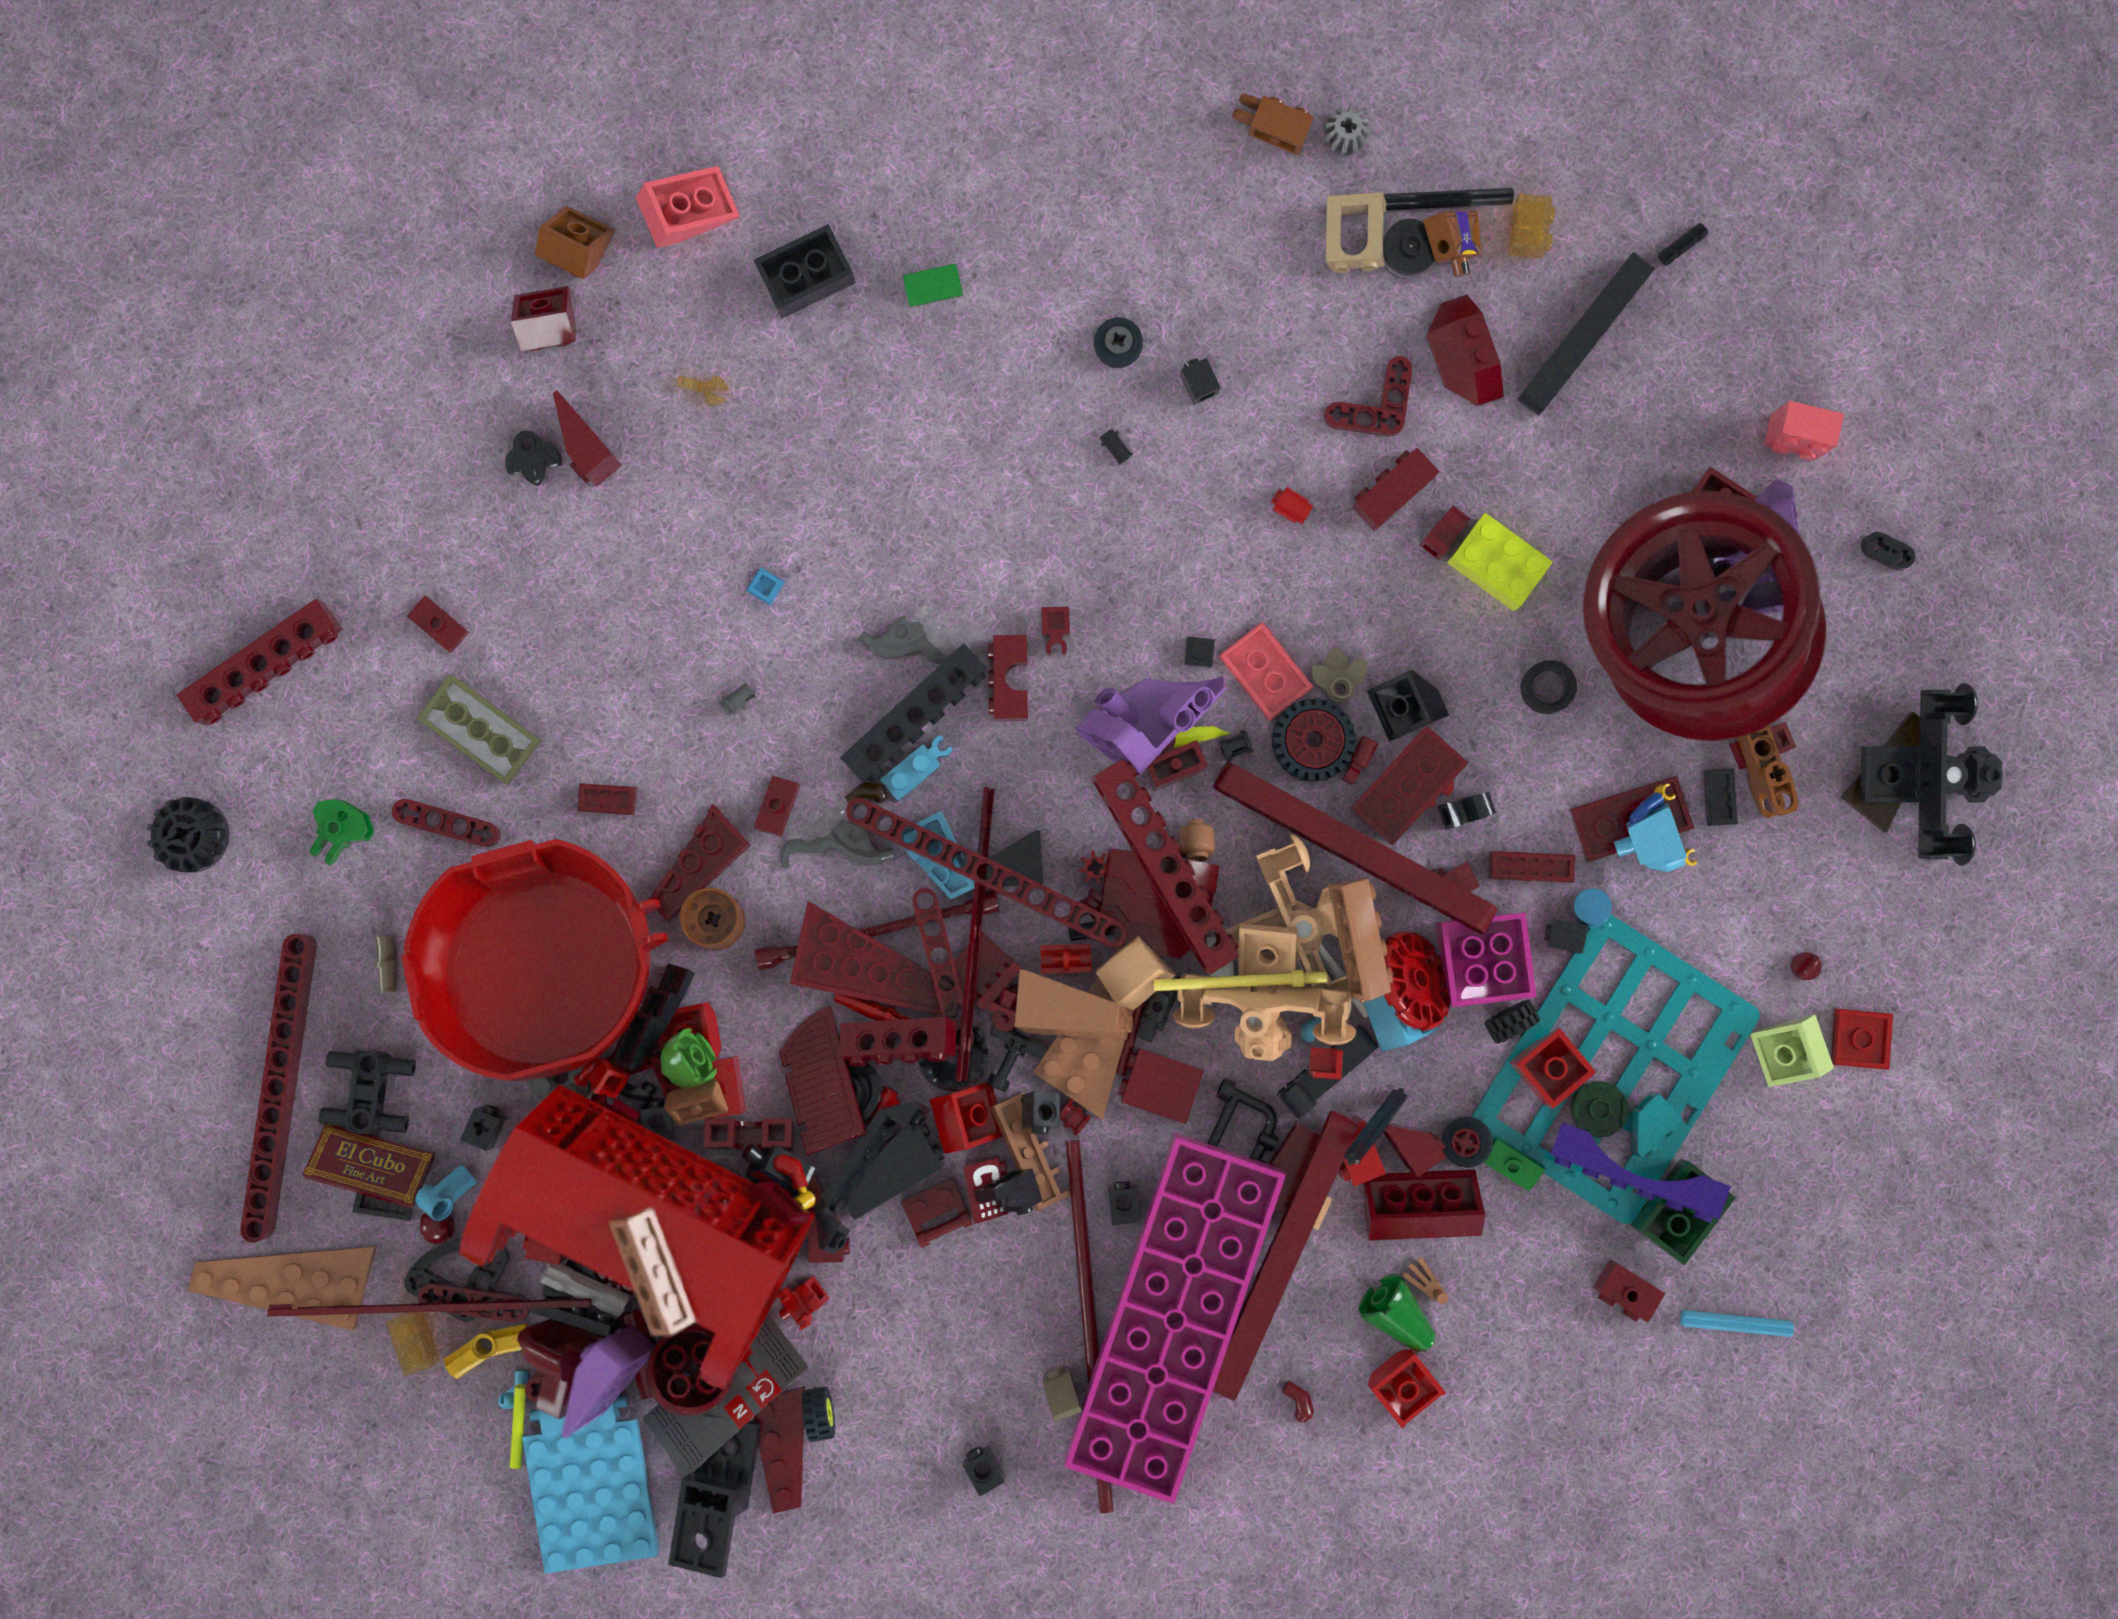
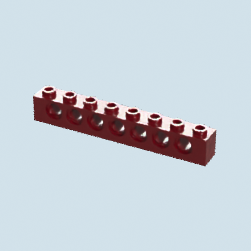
[1090,759,1240,974]

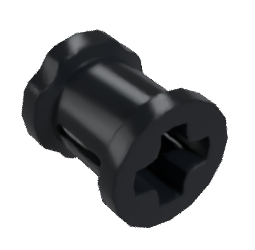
[1218,730,1254,762]

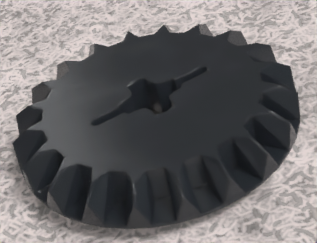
[846,1061,883,1122]

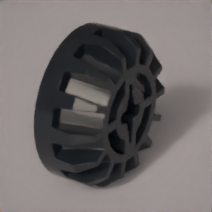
[147,797,229,873]

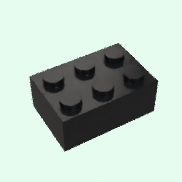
[754,224,856,319]

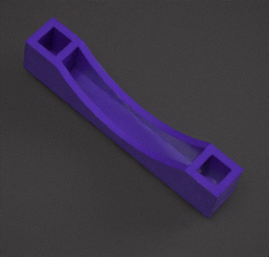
[1550,1122,1731,1223]

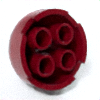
[646,1325,735,1417]

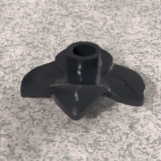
[505,430,562,486]

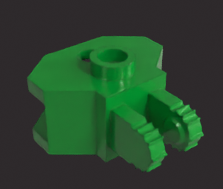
[309,799,375,866]

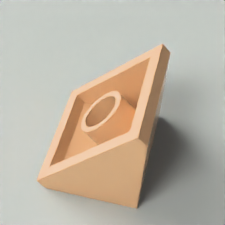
[1096,936,1176,1010]

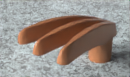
[1402,1257,1448,1304]

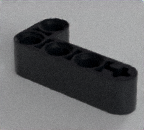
[1276,1024,1378,1119]

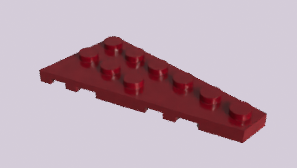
[790,901,959,1018]

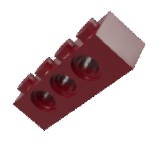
[839,1017,957,1066]

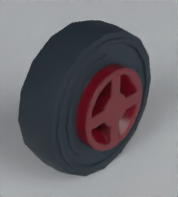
[1442,1116,1493,1168]

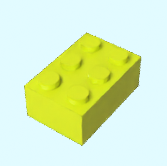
[1447,513,1553,611]

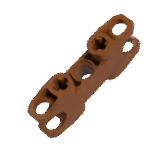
[1737,725,1799,818]

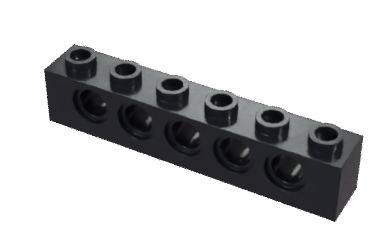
[840,643,987,782]

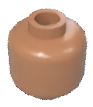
[1178,819,1215,862]

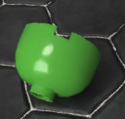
[661,1029,717,1088]

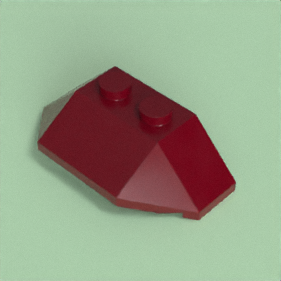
[1426,294,1504,406]

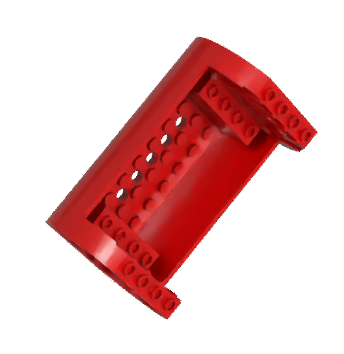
[459,1085,815,1390]

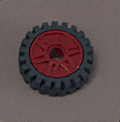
[1272,698,1356,782]

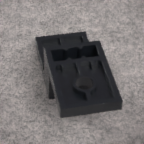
[668,1413,761,1578]

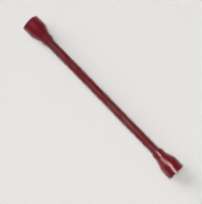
[755,890,1000,971]

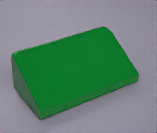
[902,264,963,307]

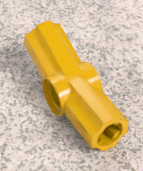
[443,1322,529,1380]

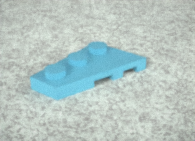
[904,811,975,899]

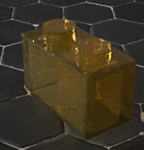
[1509,193,1555,259]
[386,1312,440,1376]

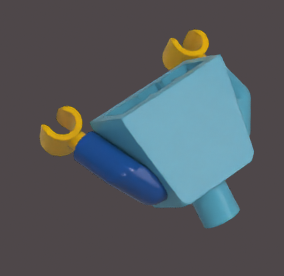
[1614,783,1697,872]

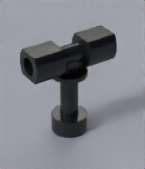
[986,1027,1049,1093]

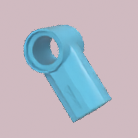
[415,1165,477,1221]

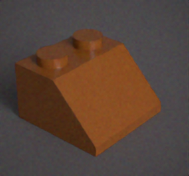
[535,206,615,279]

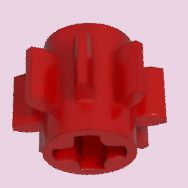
[1078,850,1106,885]

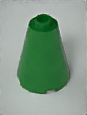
[1358,1274,1435,1352]

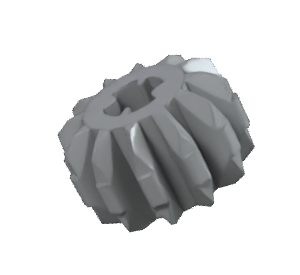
[1323,105,1371,156]

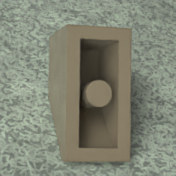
[1043,1366,1082,1422]

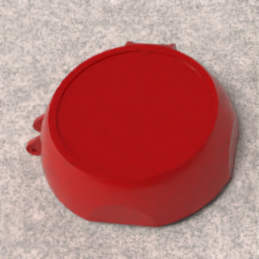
[401,839,668,1081]

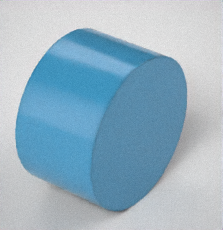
[1574,888,1612,928]

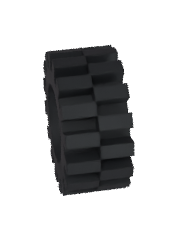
[1484,999,1540,1044]

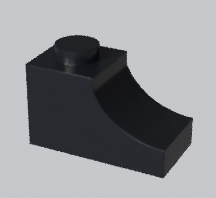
[975,1168,1043,1215]

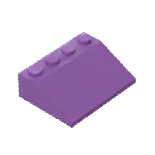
[561,1325,655,1439]

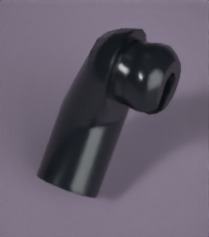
[619,1082,656,1102]

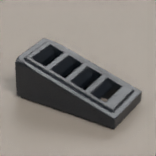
[352,1193,413,1221]

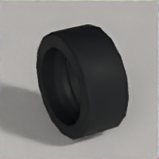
[1520,660,1577,714]

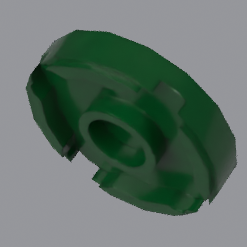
[1570,1081,1629,1138]

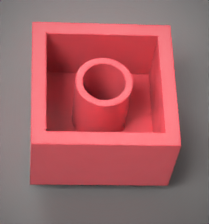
[1764,401,1844,460]

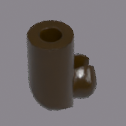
[844,782,887,803]

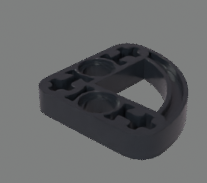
[404,1238,510,1322]

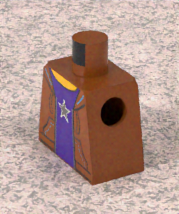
[1423,210,1481,278]

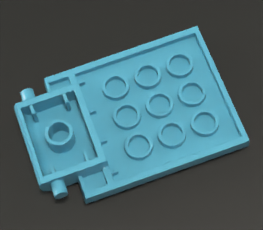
[522,1395,659,1574]

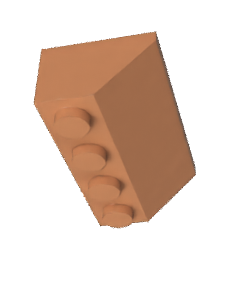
[1328,878,1393,1001]

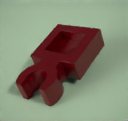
[1041,606,1070,656]

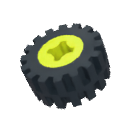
[801,1386,835,1442]

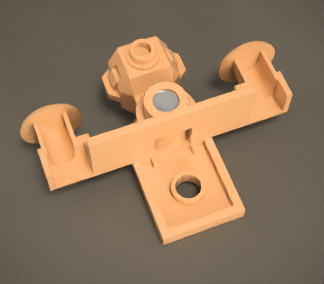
[1225,834,1364,1003]

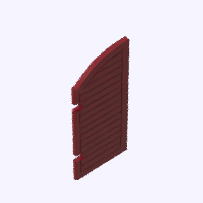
[779,1006,866,1156]

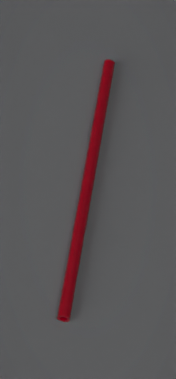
[1065,1140,1114,1513]

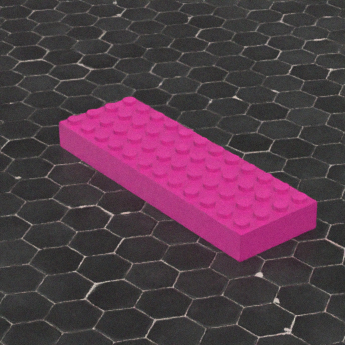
[1064,1132,1286,1504]

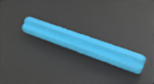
[1680,1310,1794,1337]

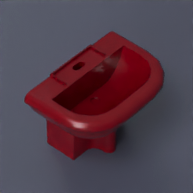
[517,1319,606,1419]

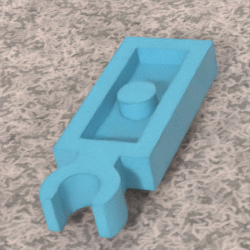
[880,735,953,801]

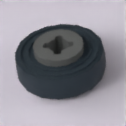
[1094,317,1143,368]

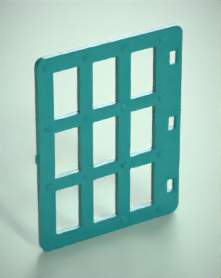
[1471,915,1760,1224]

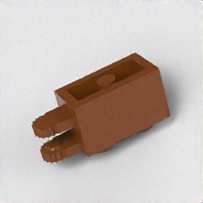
[1232,93,1314,156]

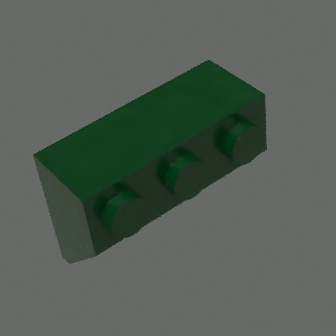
[1630,1159,1736,1266]

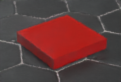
[1831,1008,1893,1070]

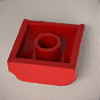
[661,1002,721,1058]
[1367,1349,1446,1429]

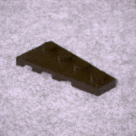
[1841,712,1920,833]

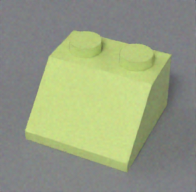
[1750,1015,1834,1087]

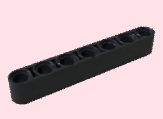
[1517,251,1655,416]

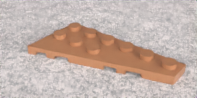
[1033,946,1133,1120]
[188,1245,377,1331]

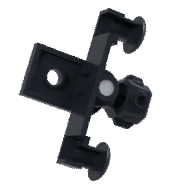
[1860,683,2003,866]

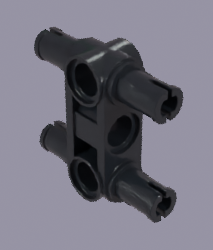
[319,1049,416,1134]

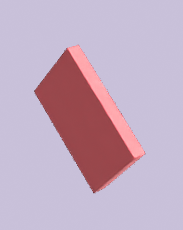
[1218,622,1314,722]

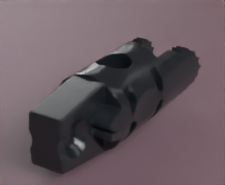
[1140,976,1181,1042]

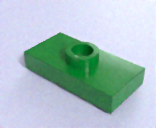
[1483,1136,1545,1192]

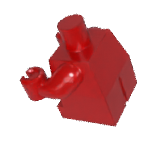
[573,1056,630,1099]
[776,1275,829,1330]

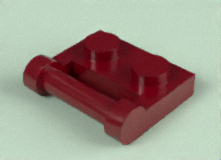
[901,1177,973,1248]

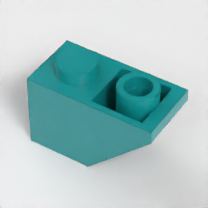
[1630,1091,1683,1158]

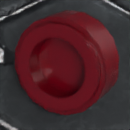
[1791,952,1822,980]

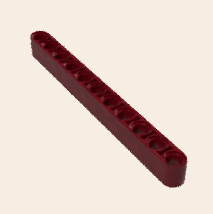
[1212,762,1498,935]
[846,798,1127,948]
[240,934,317,1243]
[1212,1110,1359,1401]

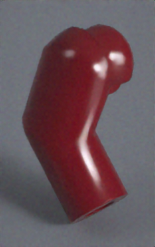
[1282,1380,1314,1423]

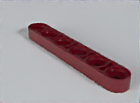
[912,888,974,1050]

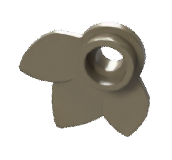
[1312,648,1367,703]

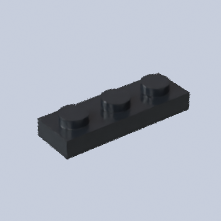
[531,1296,623,1337]

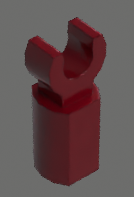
[1342,736,1378,785]

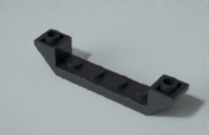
[814,1100,930,1255]

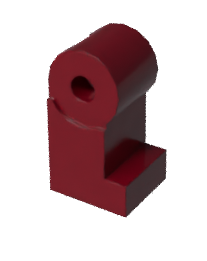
[1419,505,1471,561]

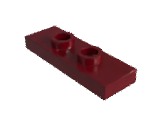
[1489,851,1575,883]

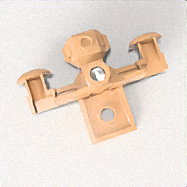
[1173,923,1356,1061]

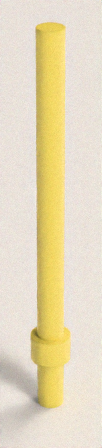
[1154,970,1327,991]

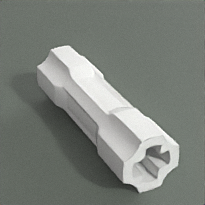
[540,1263,629,1317]

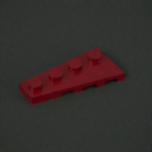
[649,804,751,922]
[753,1386,806,1514]

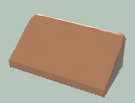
[664,1079,728,1126]

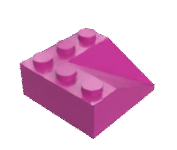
[1435,912,1537,1007]

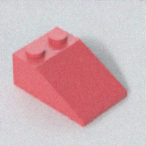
[635,166,740,248]

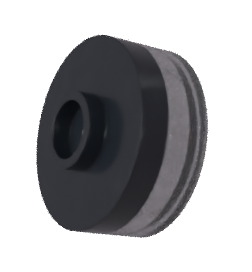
[1383,219,1435,279]

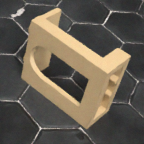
[1326,192,1386,273]

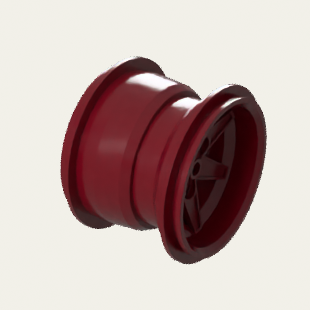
[1583,491,1827,741]

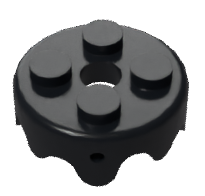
[918,1026,989,1092]

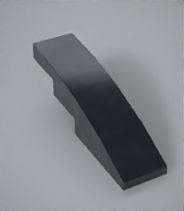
[610,963,695,1071]

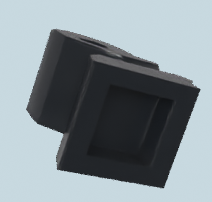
[1438,792,1497,830]

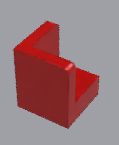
[1309,1047,1343,1079]

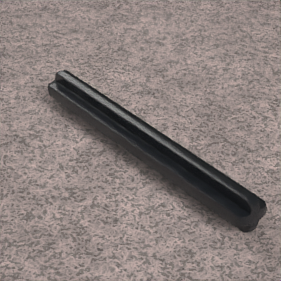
[1383,188,1514,211]
[1344,1088,1408,1166]

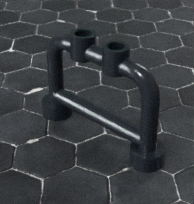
[1207,1077,1278,1163]

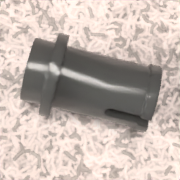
[719,683,756,716]

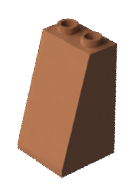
[1015,970,1133,1040]

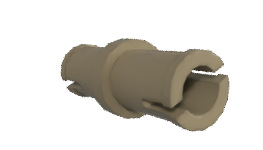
[374,935,398,993]

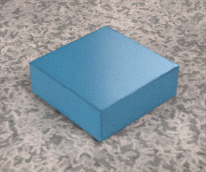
[746,567,785,606]

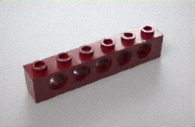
[176,599,343,725]

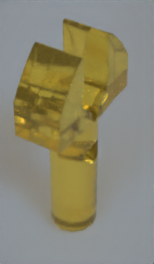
[677,375,730,406]

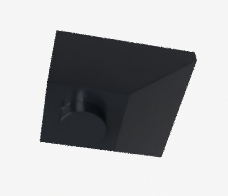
[1367,670,1449,742]

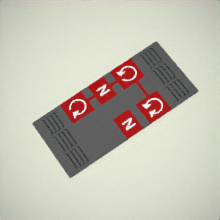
[643,1313,808,1477]

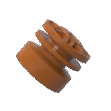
[679,887,746,951]

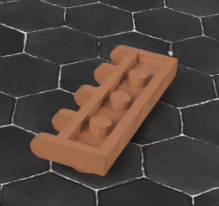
[990,1091,1070,1211]

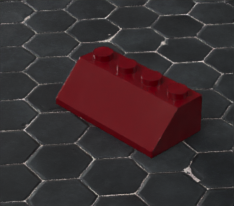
[1363,1170,1485,1241]

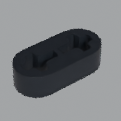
[1861,532,1915,571]

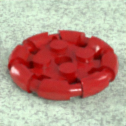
[1384,931,1451,1031]

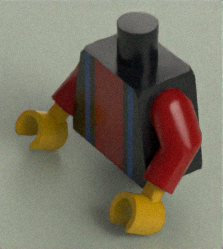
[742,1144,815,1210]

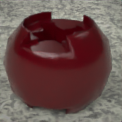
[420,1213,454,1244]

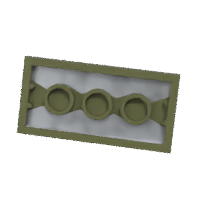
[416,674,542,785]

